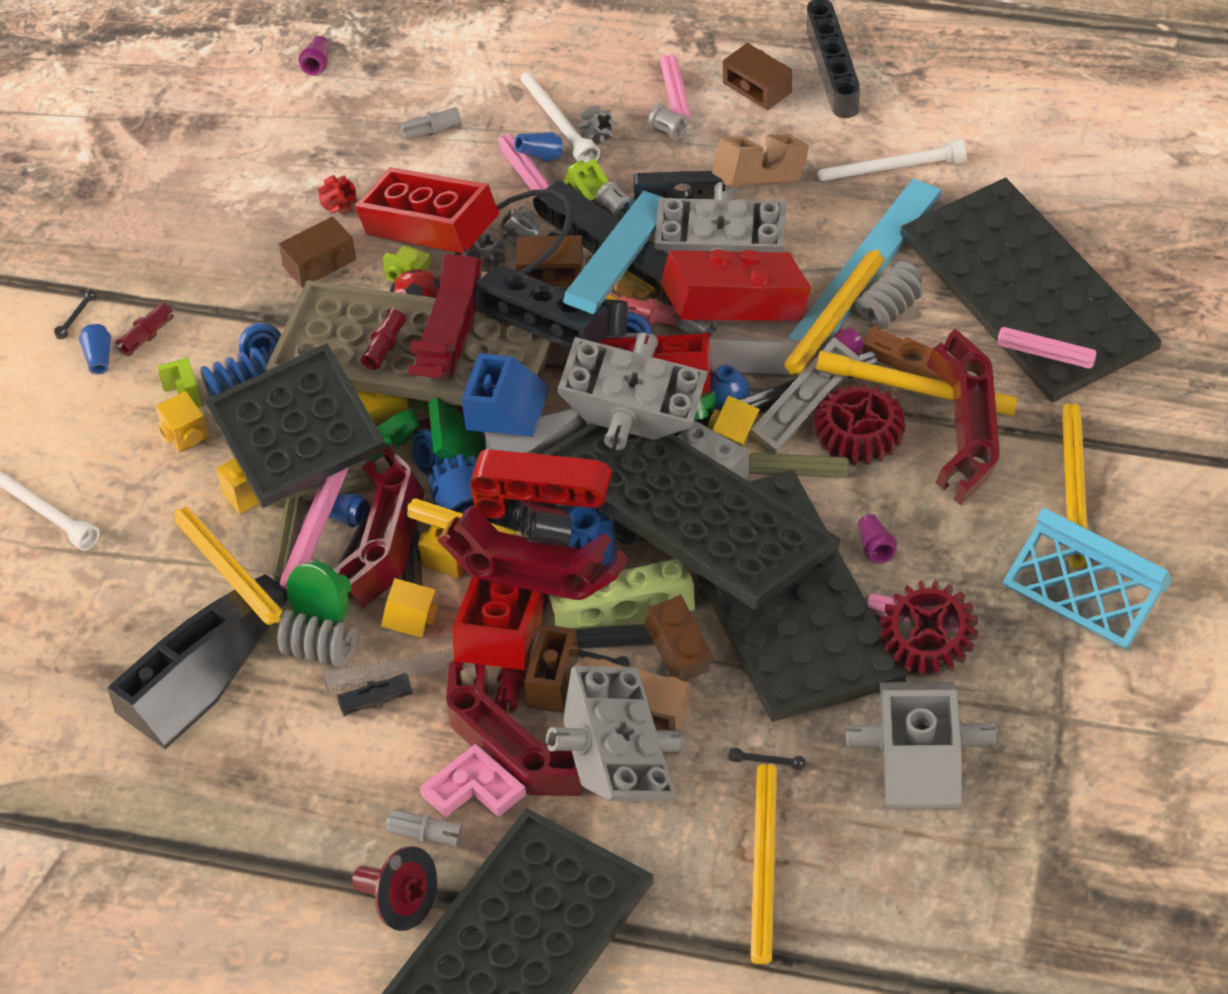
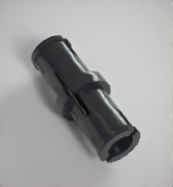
[336,672,413,717]

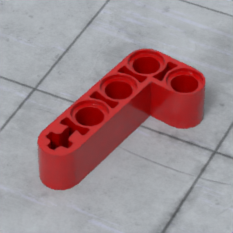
[470,449,612,519]

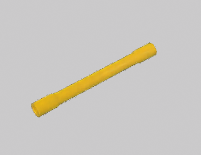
[816,350,1018,417]

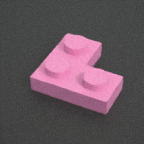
[420,744,526,818]

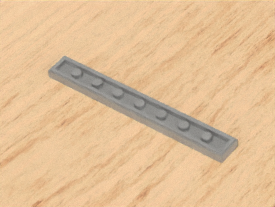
[546,333,806,375]

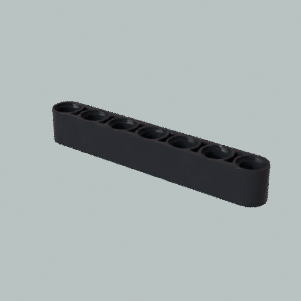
[532,180,673,306]

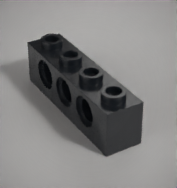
[475,264,608,349]

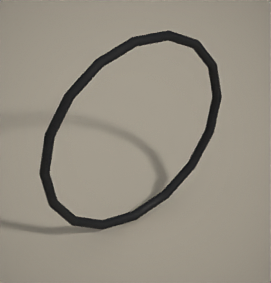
[455,189,573,275]

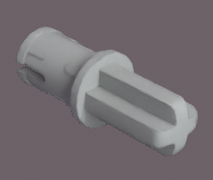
[400,107,462,139]
[386,810,463,848]

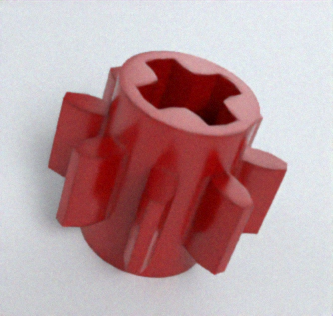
[318,175,357,214]

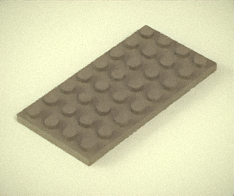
[266,280,554,406]

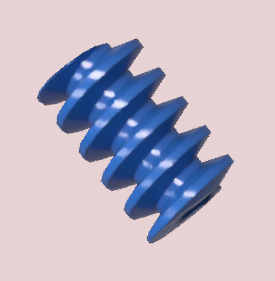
[200,347,270,398]

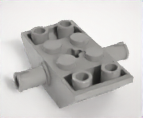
[654,182,786,254]
[557,332,708,450]
[546,665,685,801]
[845,682,996,809]

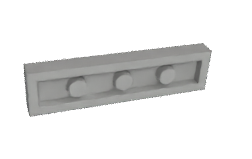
[749,337,860,454]

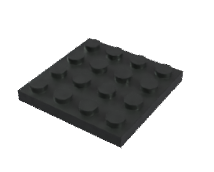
[204,343,387,509]

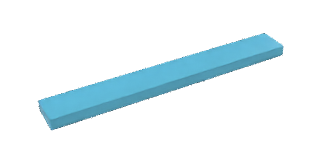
[788,178,941,355]
[563,190,663,314]

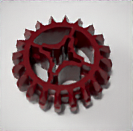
[814,382,906,465]
[880,580,978,677]

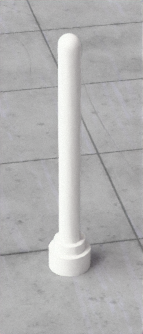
[521,72,600,163]
[817,138,967,181]
[0,470,100,551]

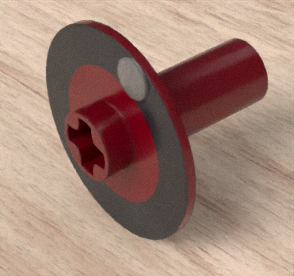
[352,846,437,931]

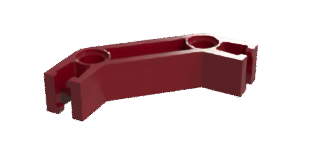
[408,254,483,380]
[926,329,1000,505]
[333,446,424,609]
[437,505,629,600]
[446,661,582,796]

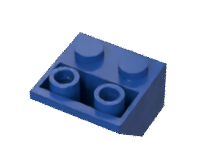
[461,353,549,437]

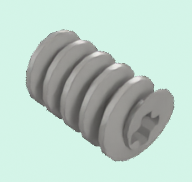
[854,261,923,329]
[277,610,357,668]

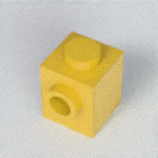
[156,391,209,452]
[707,395,759,448]
[418,525,465,579]
[381,578,439,638]

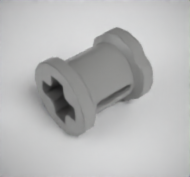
[648,103,689,140]
[596,181,636,221]

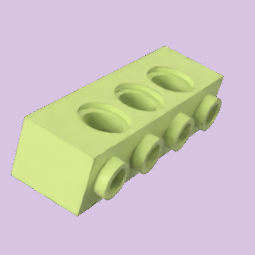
[547,559,695,628]

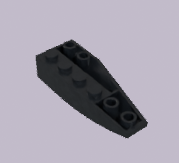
[107,574,288,750]

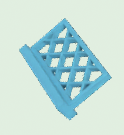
[1002,507,1172,651]

